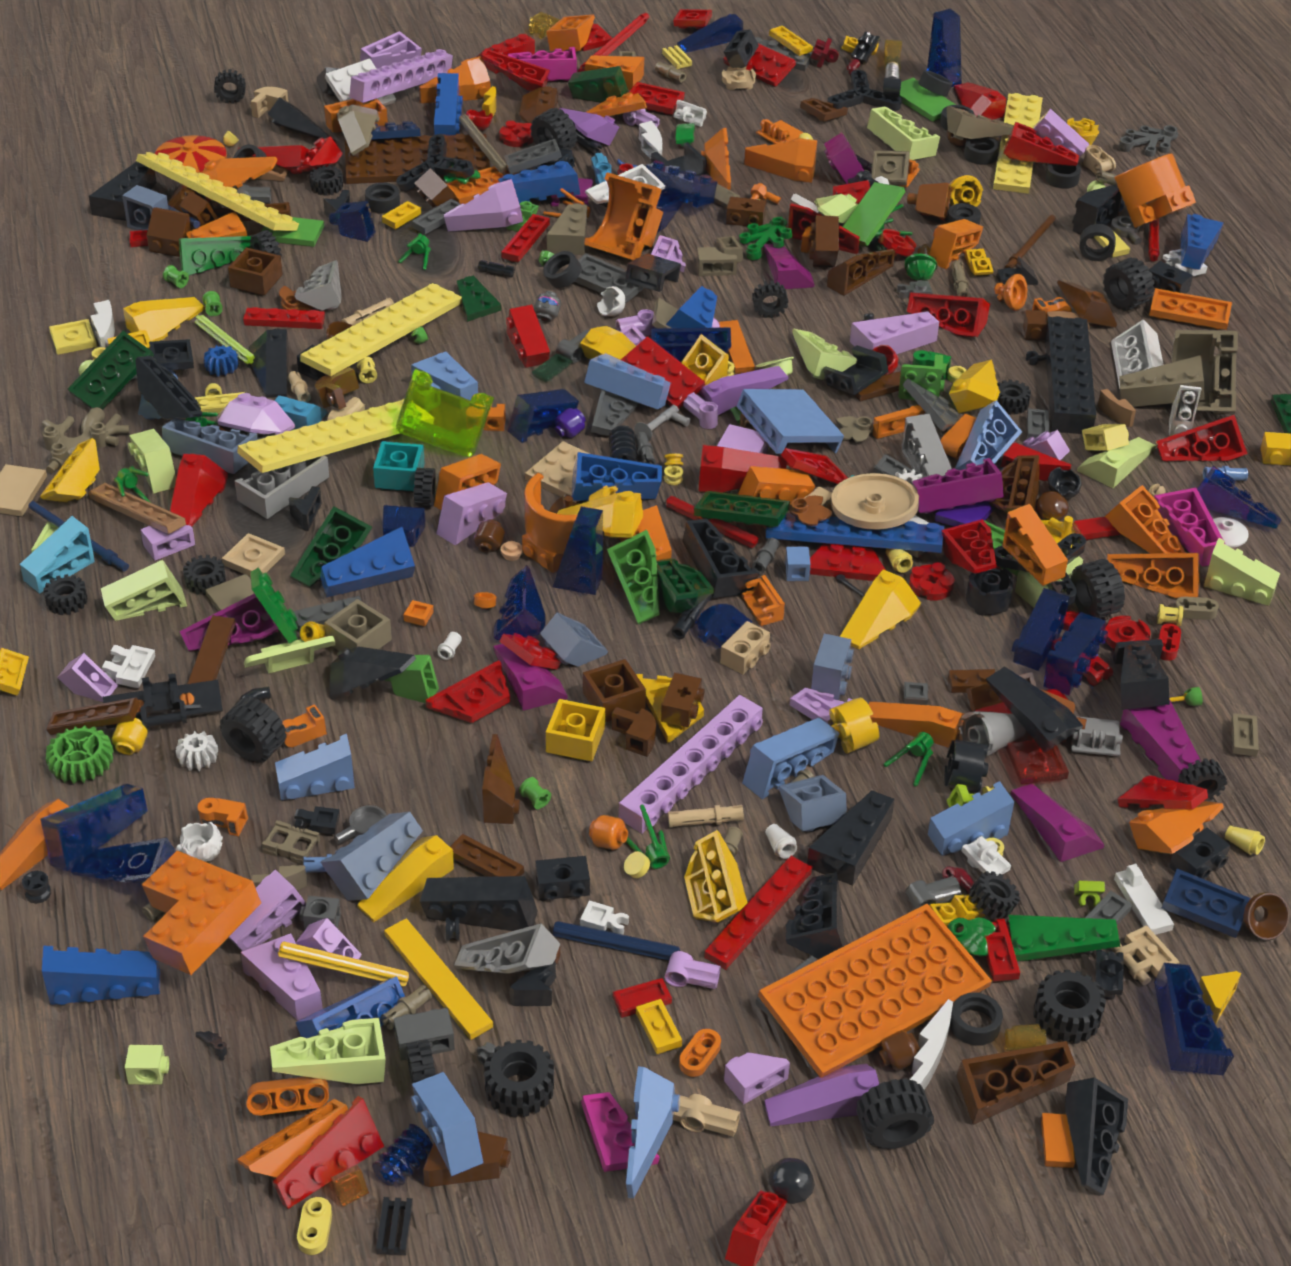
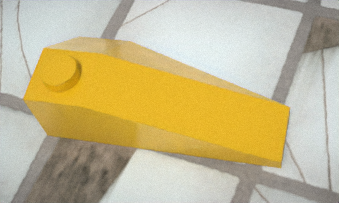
[580,326,636,360]
[557,491,643,538]
[840,570,921,649]

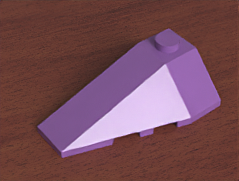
[559,108,620,146]
[699,366,789,415]

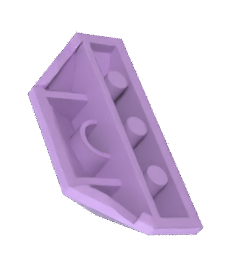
[217,393,295,435]

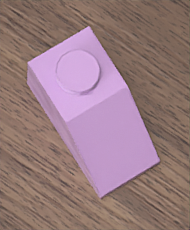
[141,525,195,560]
[57,653,118,702]
[724,1053,790,1105]

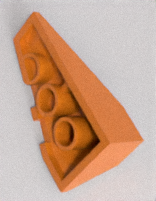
[419,56,491,104]
[744,138,817,183]
[202,157,278,201]
[1105,485,1186,554]
[1107,553,1200,598]
[868,702,965,748]
[0,799,80,890]
[1129,801,1224,854]

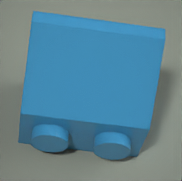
[274,396,327,431]

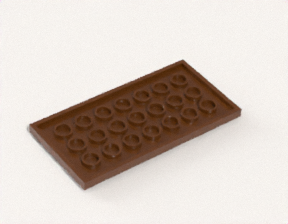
[345,134,490,184]

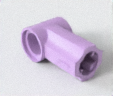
[623,109,660,127]
[616,309,655,336]
[684,393,718,429]
[665,951,721,989]

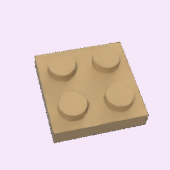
[222,533,285,577]

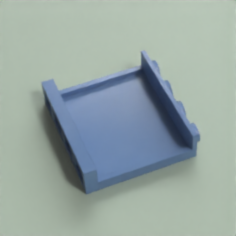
[737,389,844,454]

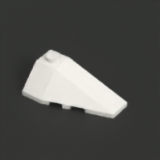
[585,164,665,204]

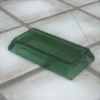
[532,353,573,383]

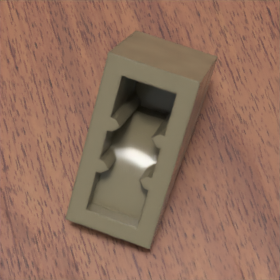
[697,247,737,276]

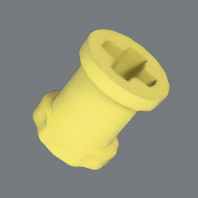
[357,357,377,383]
[1157,604,1183,626]

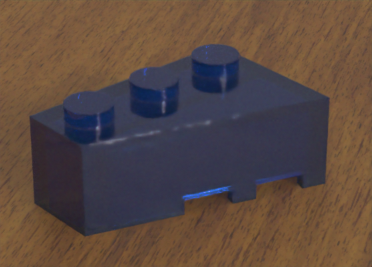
[507,389,579,443]
[1011,588,1070,671]

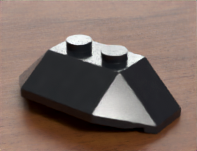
[135,356,203,419]

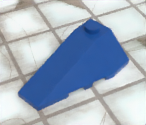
[295,976,405,1039]

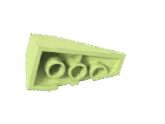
[792,329,857,380]
[1077,437,1157,488]
[270,1018,386,1084]

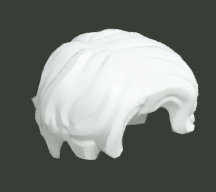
[176,822,223,862]

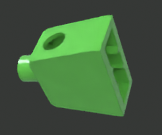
[383,655,439,703]

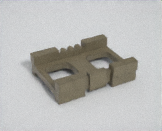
[262,820,320,865]

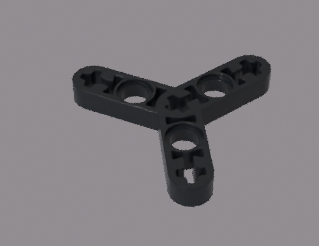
[827,70,902,111]
[396,134,475,191]
[994,533,1086,605]

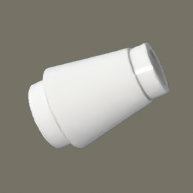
[766,824,797,859]

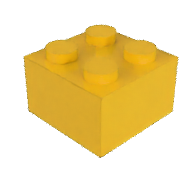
[546,699,605,761]

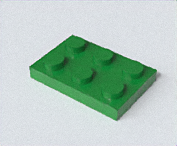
[251,567,298,643]

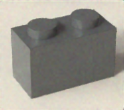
[394,1008,455,1061]

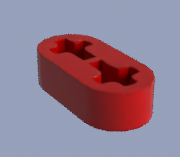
[1158,624,1181,661]

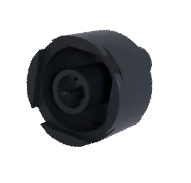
[966,565,1014,616]
[944,740,988,793]

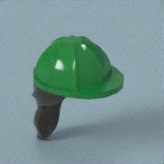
[904,244,937,281]

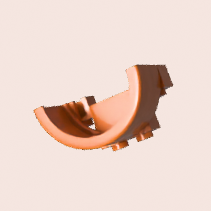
[1115,153,1196,228]
[585,172,663,260]
[522,473,601,573]

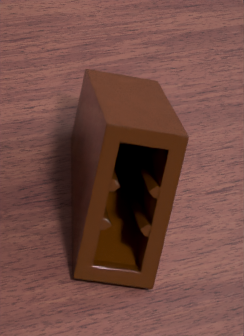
[423,1131,511,1187]

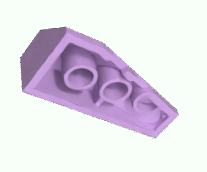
[444,179,523,232]

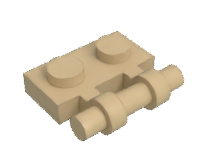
[1111,926,1179,985]

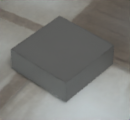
[904,682,928,705]

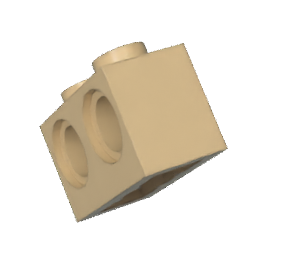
[720,621,771,675]

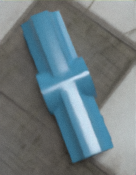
[591,153,612,185]

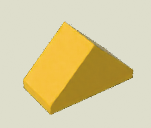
[1196,971,1241,1025]

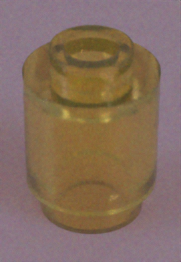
[1005,1024,1046,1051]

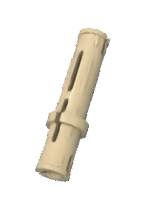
[341,298,394,326]
[668,805,744,828]

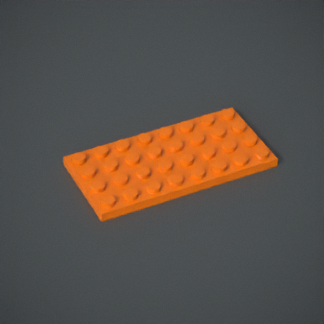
[758,904,992,1078]

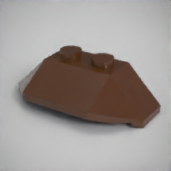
[519,86,558,123]
[989,455,1040,513]

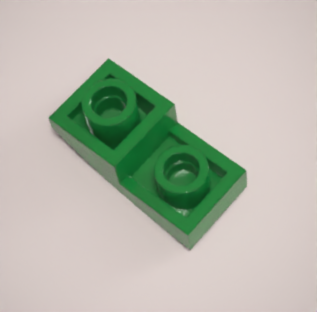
[676,123,695,146]

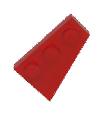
[781,448,848,484]
[1117,775,1208,809]

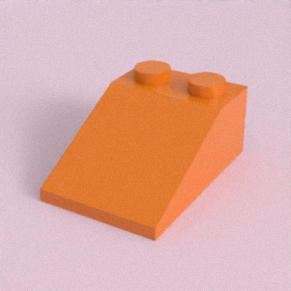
[546,14,595,52]

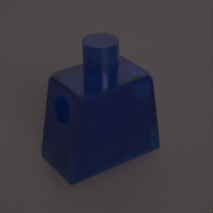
[329,201,376,242]
[383,505,426,547]

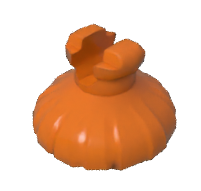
[994,274,1028,311]

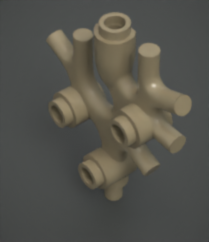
[42,407,130,474]

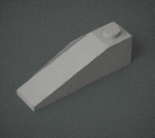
[295,260,342,310]
[454,923,560,973]

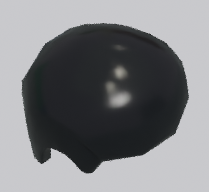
[1048,467,1082,499]
[768,1158,815,1204]

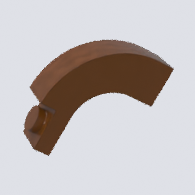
[315,367,359,409]

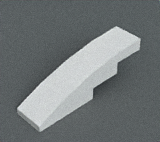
[910,999,953,1090]

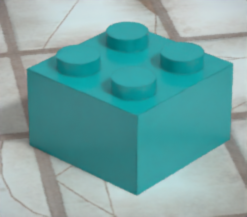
[373,441,425,491]

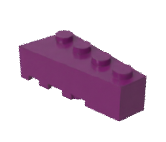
[1120,701,1201,782]

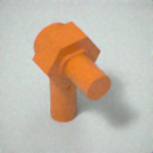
[750,183,781,205]

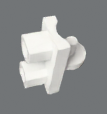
[673,100,707,126]
[961,836,1011,876]

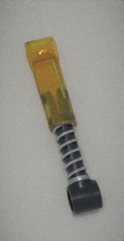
[883,39,902,96]

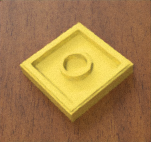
[49,319,97,355]

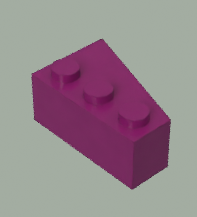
[824,132,864,184]

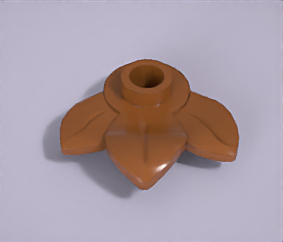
[279,286,314,311]
[789,495,832,526]

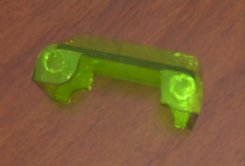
[396,369,495,457]

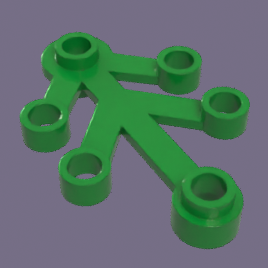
[739,217,792,260]

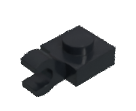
[294,806,340,835]

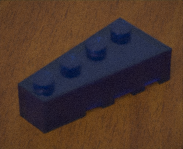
[927,8,962,87]
[646,161,718,207]
[553,506,603,595]
[1043,612,1108,696]
[1154,963,1234,1075]

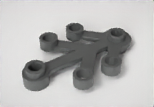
[1119,125,1178,157]

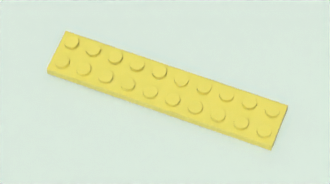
[993,93,1042,194]
[136,152,299,231]
[300,283,462,376]
[237,398,435,473]

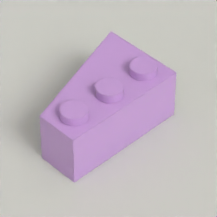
[360,31,422,69]
[1032,109,1089,157]
[437,482,507,545]
[228,870,306,951]
[241,934,322,1020]

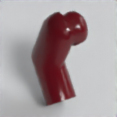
[847,59,860,76]
[942,866,975,894]

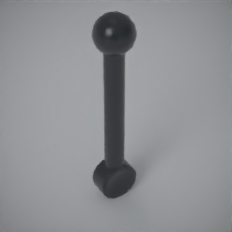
[836,574,865,599]

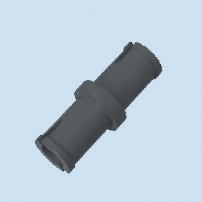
[634,432,656,465]
[752,538,780,574]

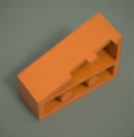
[929,219,983,269]
[434,454,501,510]
[619,505,672,561]

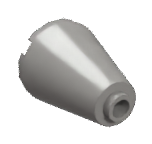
[958,711,1026,757]

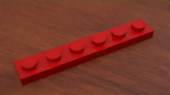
[704,856,812,970]

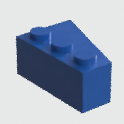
[666,286,717,343]

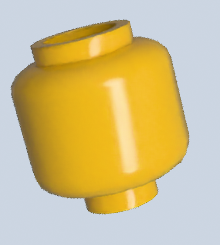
[112,718,148,755]

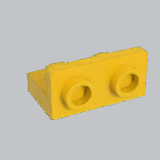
[0,648,29,696]

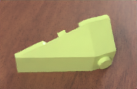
[814,194,858,223]

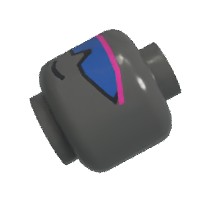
[534,291,561,321]

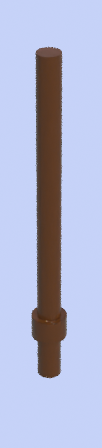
[1004,215,1056,269]

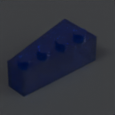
[40,783,148,871]

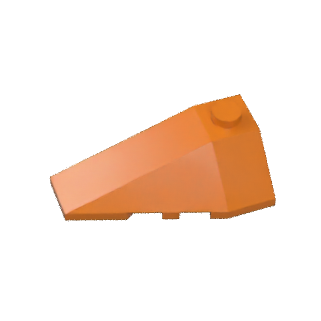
[701,128,731,190]

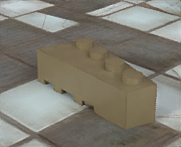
[1119,355,1205,407]

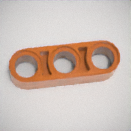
[940,414,977,459]
[246,1076,329,1115]

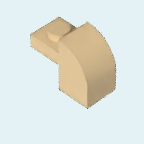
[250,87,288,118]

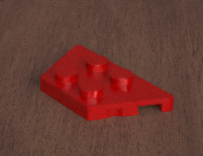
[810,543,886,581]
[426,660,510,723]

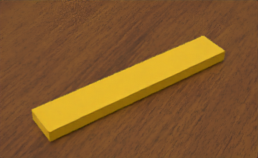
[384,918,493,1040]

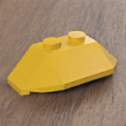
[40,438,100,502]
[684,830,747,923]

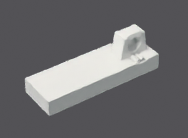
[1114,864,1174,935]

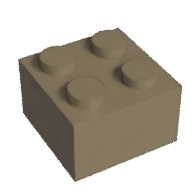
[324,599,392,651]

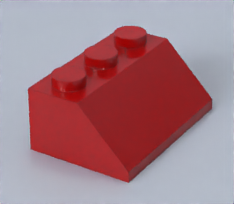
[477,34,535,74]

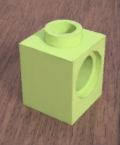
[125,1045,169,1084]

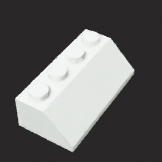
[1111,319,1164,388]

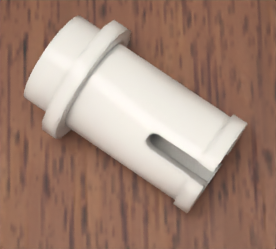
[437,632,462,660]

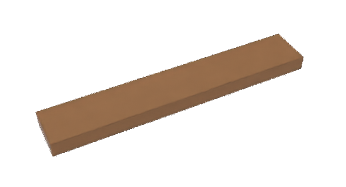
[88,483,186,534]

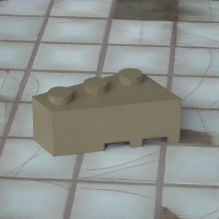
[547,203,587,255]

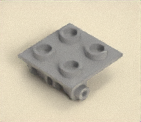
[1071,716,1123,756]

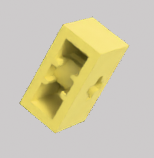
[1082,424,1129,451]

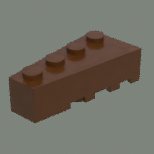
[956,1041,1076,1125]

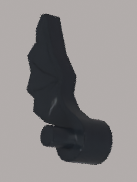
[196,1031,227,1060]

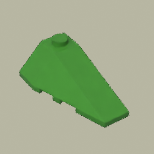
[607,530,660,624]

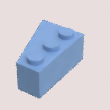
[411,352,479,408]
[275,734,355,801]
[928,781,1014,855]

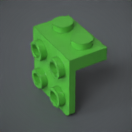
[898,355,947,400]

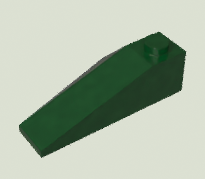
[290,506,372,588]

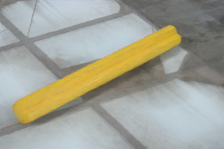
[278,941,409,987]

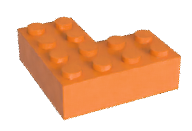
[142,851,261,975]

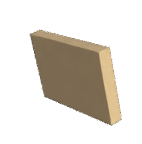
[0,464,47,516]

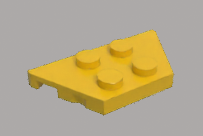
[636,674,704,742]

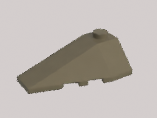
[337,105,380,156]

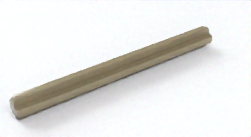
[459,114,508,173]

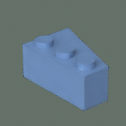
[411,1072,483,1176]

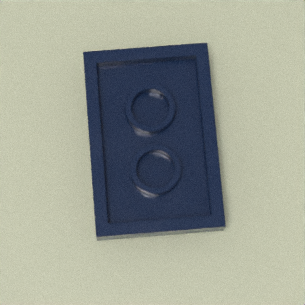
[371,121,421,139]
[1161,869,1251,938]

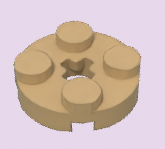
[722,66,756,90]

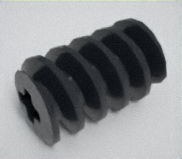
[609,425,637,462]

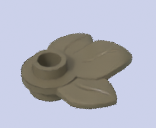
[836,416,873,442]

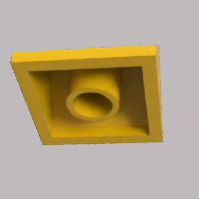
[681,334,729,386]

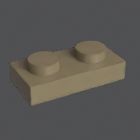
[1231,713,1259,757]

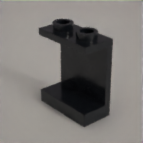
[651,142,707,186]
[625,253,681,292]
[823,345,889,395]

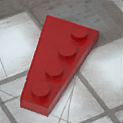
[273,1096,384,1209]

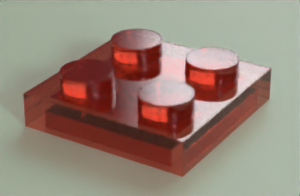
[1007,740,1069,785]

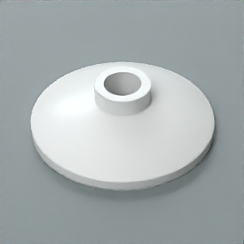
[1213,517,1248,547]

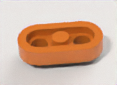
[679,1029,721,1077]

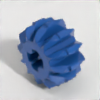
[204,345,238,377]

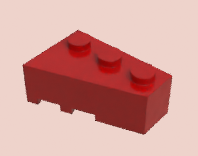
[506,304,550,368]

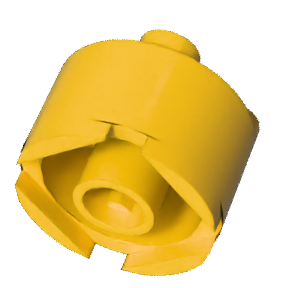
[829,697,879,754]

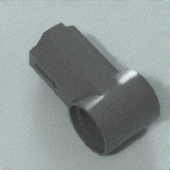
[236,183,271,204]
[556,330,589,363]
[905,877,961,909]

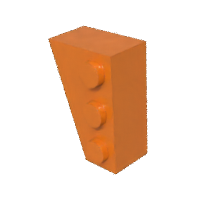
[585,55,644,90]
[324,98,388,132]
[186,212,247,238]
[738,466,815,504]
[1002,504,1068,586]

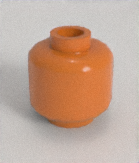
[589,815,628,850]

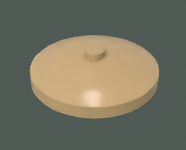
[831,473,919,529]

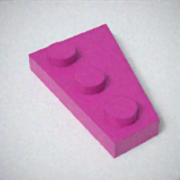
[581,1092,660,1172]

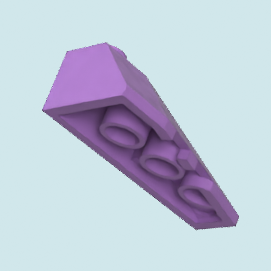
[764,1064,879,1126]

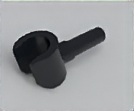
[1026,351,1047,366]

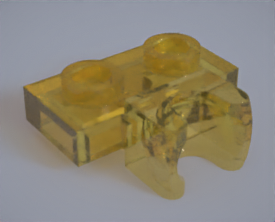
[529,12,560,39]

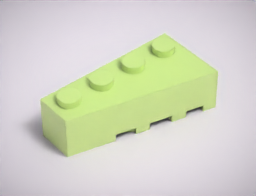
[867,107,940,160]

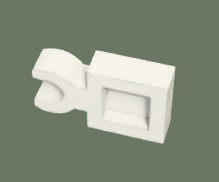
[580,901,629,934]

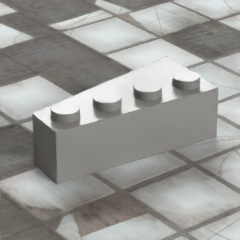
[902,414,952,478]
[235,455,329,519]

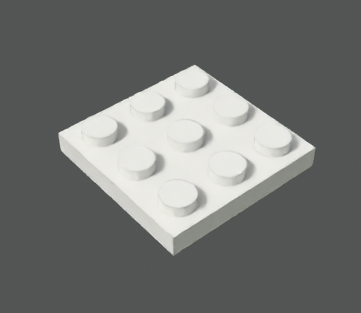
[325,58,396,107]

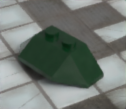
[657,558,714,613]

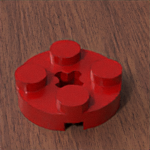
[499,120,533,147]
[878,229,916,257]
[909,562,955,601]
[1104,615,1151,651]

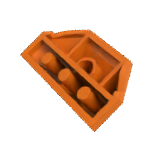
[237,1099,348,1177]

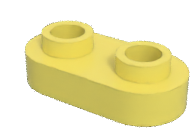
[297,1197,332,1255]

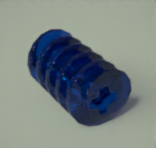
[372,1123,433,1186]

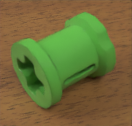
[163,265,189,288]
[202,291,223,316]
[519,777,551,809]

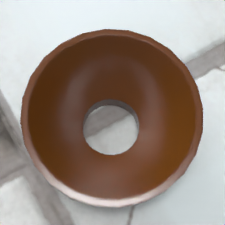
[1244,892,1290,940]

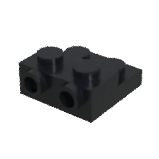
[149,339,194,370]

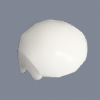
[597,287,625,316]

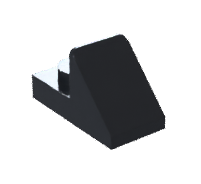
[323,190,351,226]
[997,256,1038,285]
[289,486,322,531]
[510,961,556,1006]

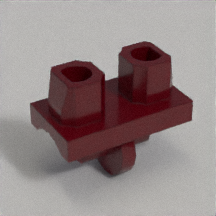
[810,38,839,68]

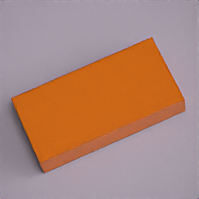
[1041,1113,1075,1168]

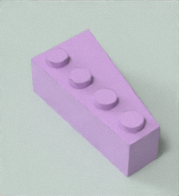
[850,312,939,354]

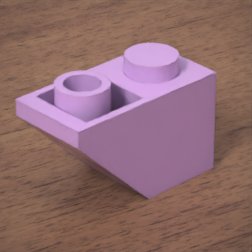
[1023,430,1070,460]
[296,918,362,974]

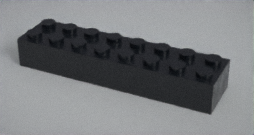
[1045,316,1096,434]

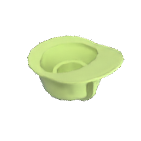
[756,357,794,376]

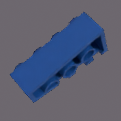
[434,73,463,135]
[320,527,415,597]

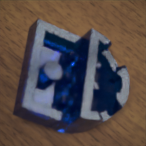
[696,604,753,648]

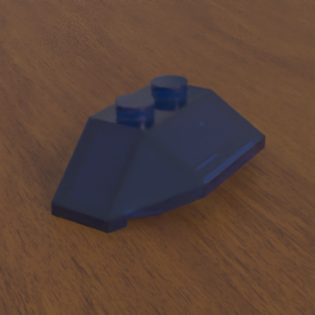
[651,327,732,362]

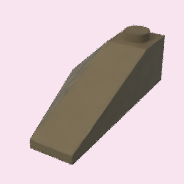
[946,106,1014,140]

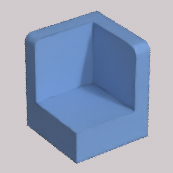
[785,547,811,581]

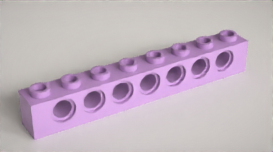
[349,49,453,103]
[619,695,763,834]

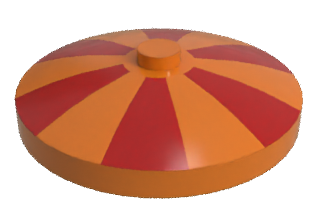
[154,135,227,173]

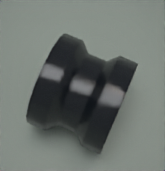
[22,870,51,904]

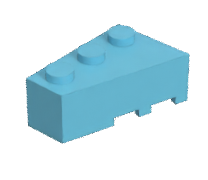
[20,516,95,594]

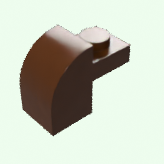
[612,707,656,757]

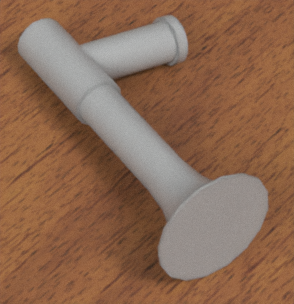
[634,405,690,441]

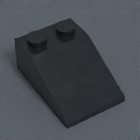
[1072,184,1122,239]

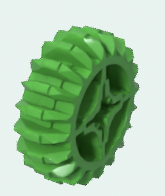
[45,725,114,784]

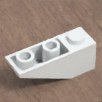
[1169,385,1201,436]

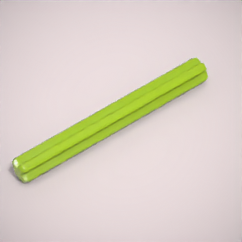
[195,315,255,364]

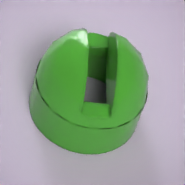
[539,251,554,266]
[412,326,428,344]

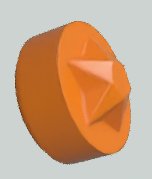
[474,592,497,609]

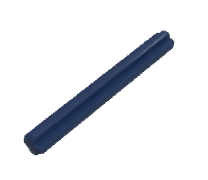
[553,921,680,960]

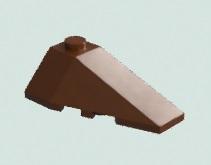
[827,249,895,296]
[1057,280,1117,328]

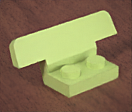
[244,636,335,673]

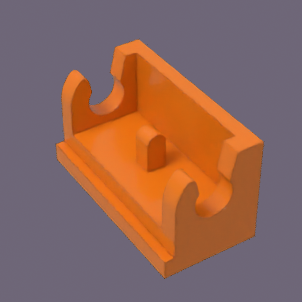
[742,575,785,626]

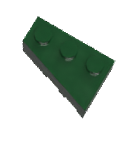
[568,66,629,103]

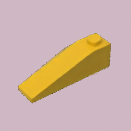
[123,297,205,341]
[949,359,1000,413]
[357,835,454,922]

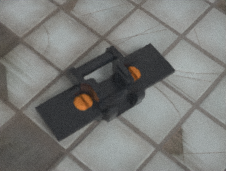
[103,673,223,729]

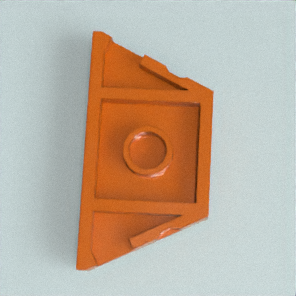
[586,92,647,117]

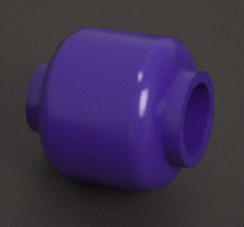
[555,408,586,439]

